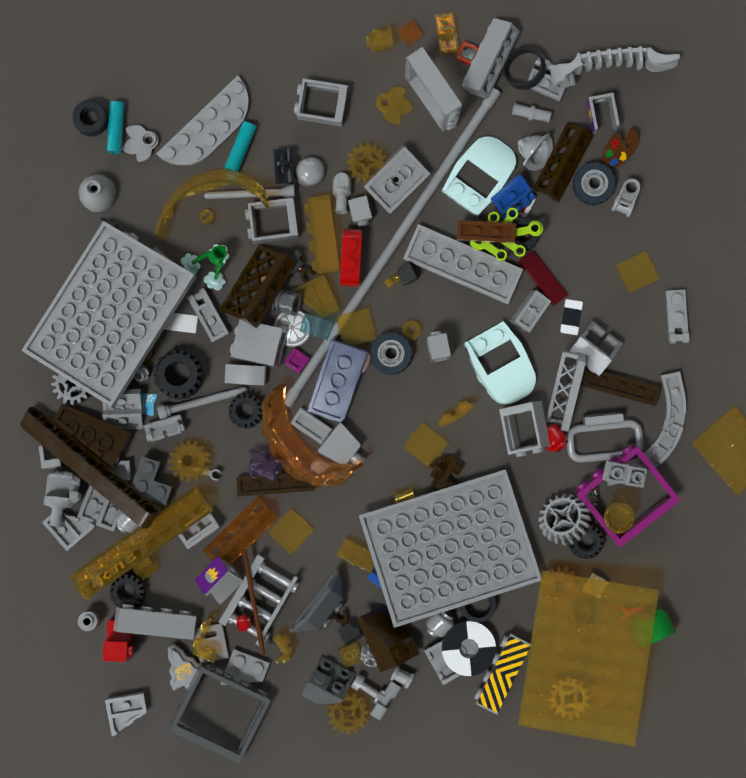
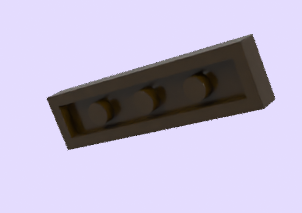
[581,367,661,406]
[236,471,315,497]

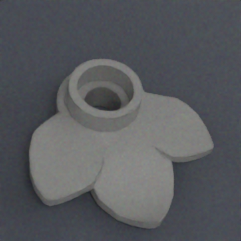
[122,125,159,162]

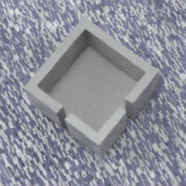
[570,321,623,376]

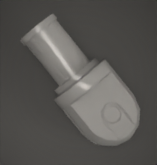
[332,172,352,214]

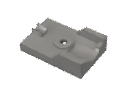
[363,146,430,214]
[424,639,479,685]

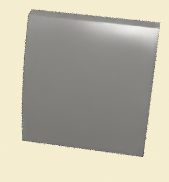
[102,389,143,430]
[76,485,120,532]

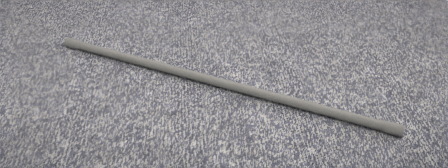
[282,88,501,408]

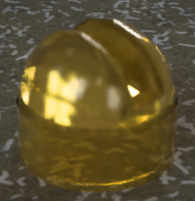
[199,209,215,225]

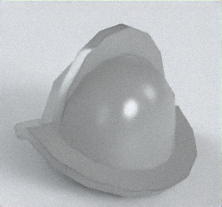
[518,133,553,171]

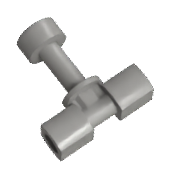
[351,674,401,720]

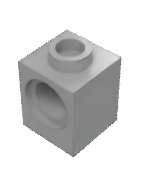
[348,196,372,227]

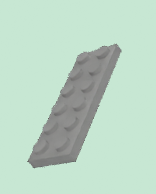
[403,224,523,305]

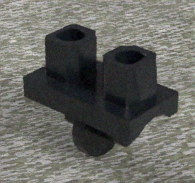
[273,148,295,184]

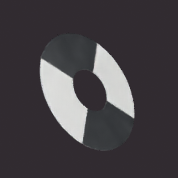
[442,621,496,676]

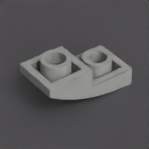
[225,364,267,385]
[602,460,647,488]

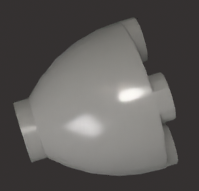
[78,174,117,212]

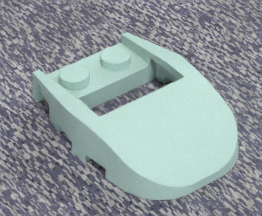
[441,137,517,217]
[464,321,536,405]

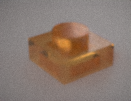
[397,20,423,47]

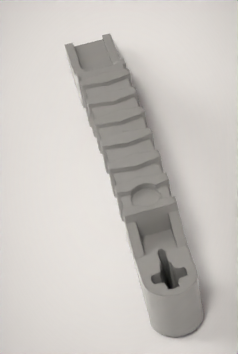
[550,46,680,89]

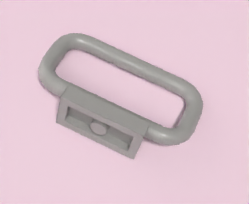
[566,412,644,463]

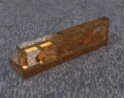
[203,497,279,564]

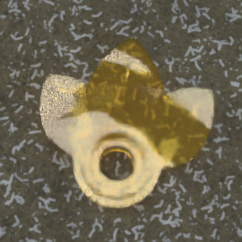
[376,87,413,125]

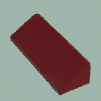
[518,250,568,307]

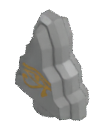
[168,644,204,691]

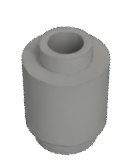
[78,611,100,631]

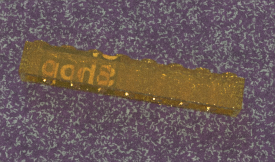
[70,487,213,600]

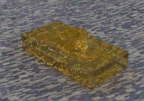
[337,538,374,573]

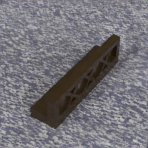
[533,123,593,202]

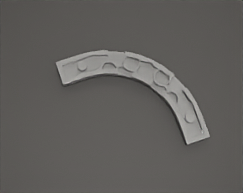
[603,372,686,486]

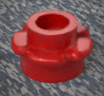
[236,613,251,633]

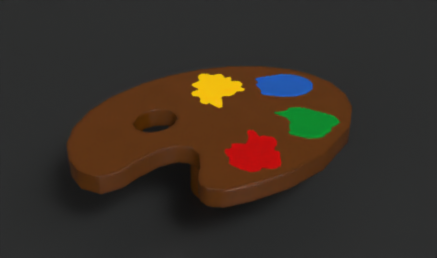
[603,129,639,167]

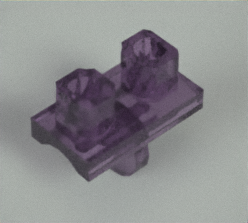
[248,448,282,482]

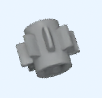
[360,644,377,667]

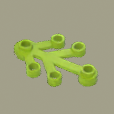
[470,208,544,261]

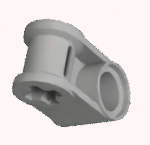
[611,179,640,217]

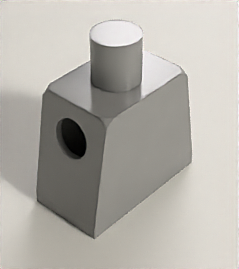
[318,423,365,468]

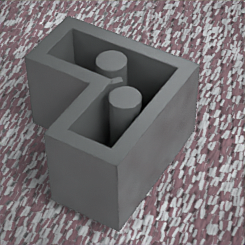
[132,456,175,506]

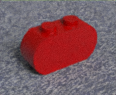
[340,229,362,287]

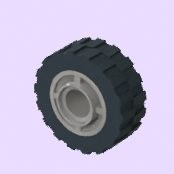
[572,162,616,206]
[370,332,412,375]

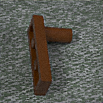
[457,220,516,244]

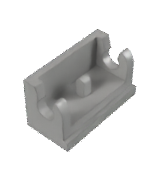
[510,290,551,333]
[177,510,221,549]

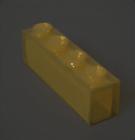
[304,195,340,276]

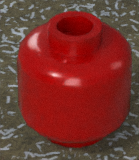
[546,424,568,453]

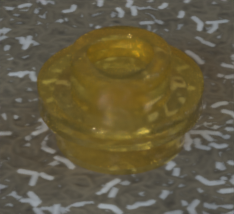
[402,320,421,340]

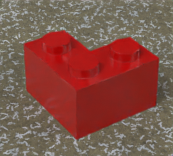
[103,620,136,662]

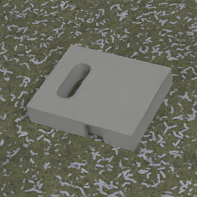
[194,624,229,663]

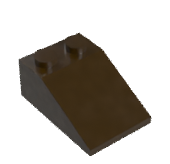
[357,606,420,672]

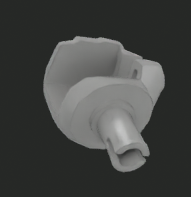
[43,470,81,527]

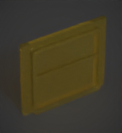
[691,406,746,496]

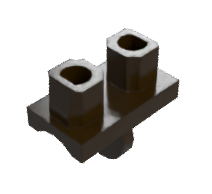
[429,455,463,490]

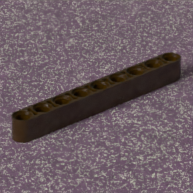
[20,407,159,529]

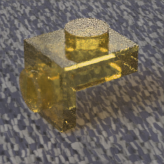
[272,633,293,664]

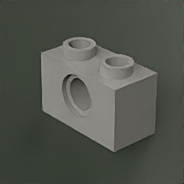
[426,331,451,363]

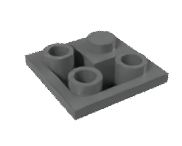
[301,656,356,705]

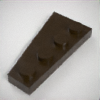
[53,404,131,469]

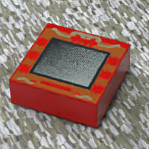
[456,41,479,66]

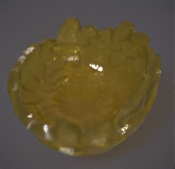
[604,502,634,534]

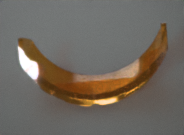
[261,384,364,487]

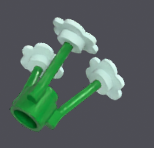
[181,244,229,290]

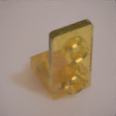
[191,617,218,663]

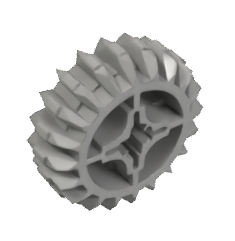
[538,493,591,546]

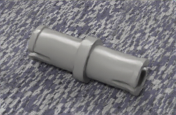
[512,103,552,123]

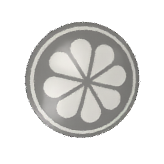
[274,310,312,347]

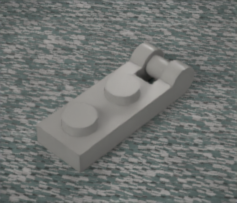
[187,287,229,343]
[665,290,689,344]

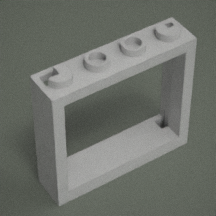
[405,47,462,132]

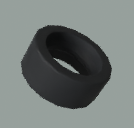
[460,596,497,623]

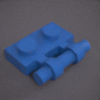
[491,175,536,220]

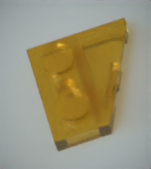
[291,275,340,318]

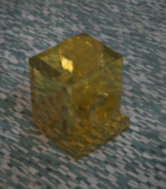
[365,26,394,53]

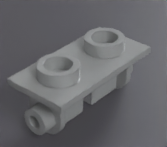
[143,414,185,443]

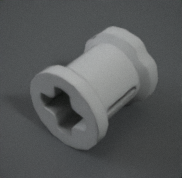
[390,665,415,689]

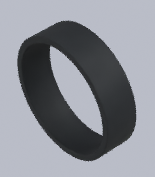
[503,47,546,90]

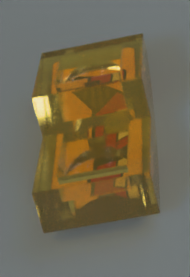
[434,12,459,55]

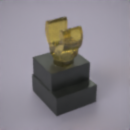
[384,263,417,289]

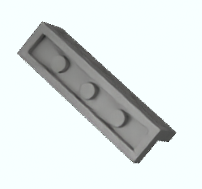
[546,350,586,432]

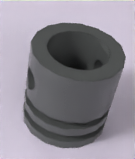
[271,289,302,316]

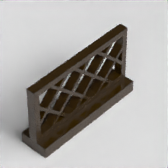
[220,245,296,328]

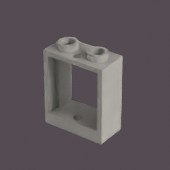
[294,78,348,127]
[245,198,299,244]
[499,401,551,457]

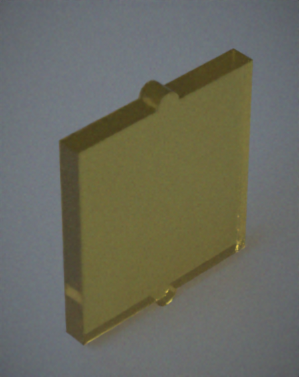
[616,251,659,294]
[336,308,376,345]
[403,423,448,468]
[268,509,314,555]

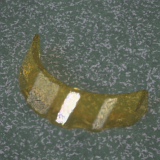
[155,170,270,240]

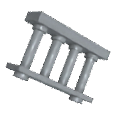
[219,554,299,646]

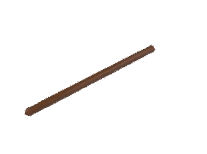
[242,548,265,656]

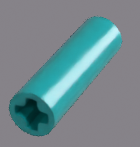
[106,101,125,154]
[224,121,257,174]

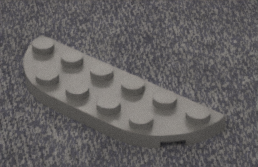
[156,75,249,166]

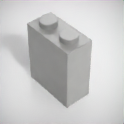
[230,320,288,368]

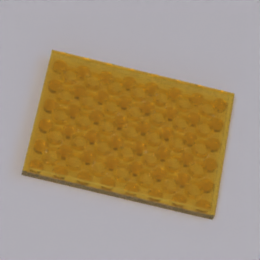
[518,570,659,747]

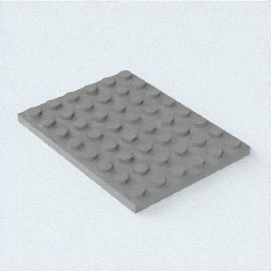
[21,221,197,408]
[358,469,542,628]

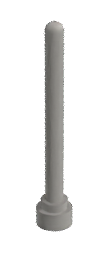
[204,184,295,199]
[157,386,248,420]

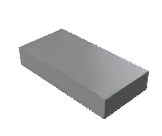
[290,408,332,445]

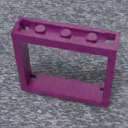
[575,444,681,548]

